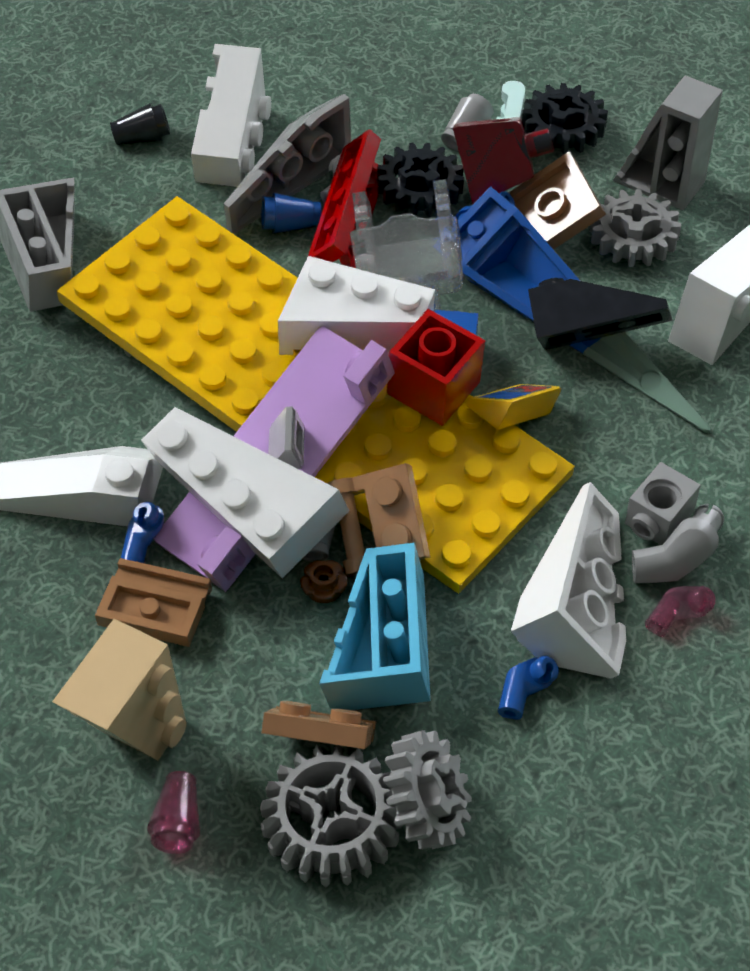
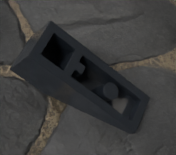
[528,278,673,350]

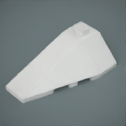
[511,482,626,678]

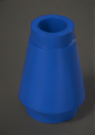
[261,192,322,234]

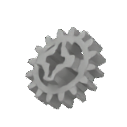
[589,189,681,267]
[383,730,472,850]

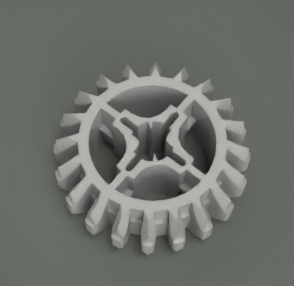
[260,745,403,888]

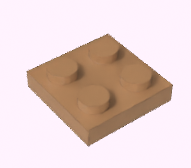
[509,152,606,250]

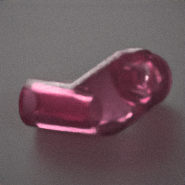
[645,586,716,637]

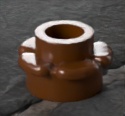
[300,560,348,603]

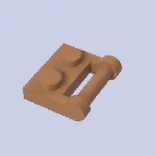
[328,463,431,577]

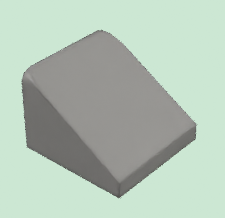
[268,406,305,469]

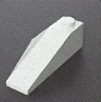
[0,446,163,526]

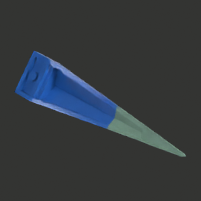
[433,186,711,433]

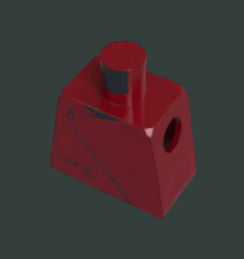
[453,117,554,204]

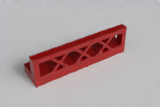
[308,129,381,268]

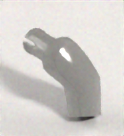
[632,504,724,583]

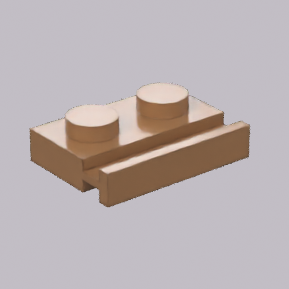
[95,558,212,647]
[261,701,376,749]

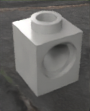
[625,462,701,545]

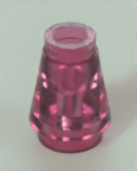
[147,771,200,854]

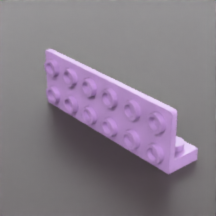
[154,326,395,592]

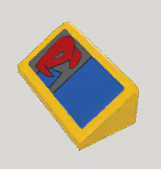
[466,384,561,430]

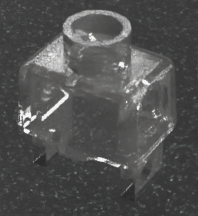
[350,179,464,312]

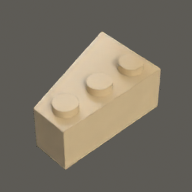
[52,619,186,761]

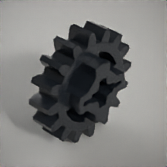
[522,83,608,155]
[377,143,464,217]

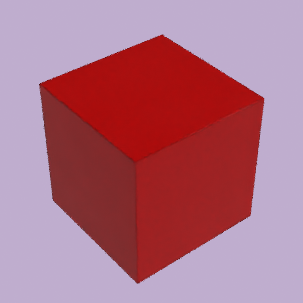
[387,309,485,426]

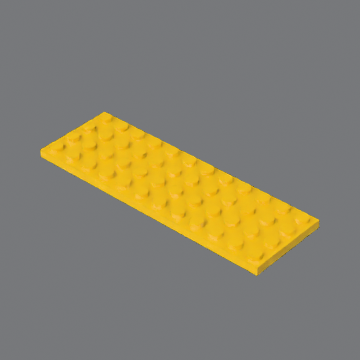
[57,196,575,594]

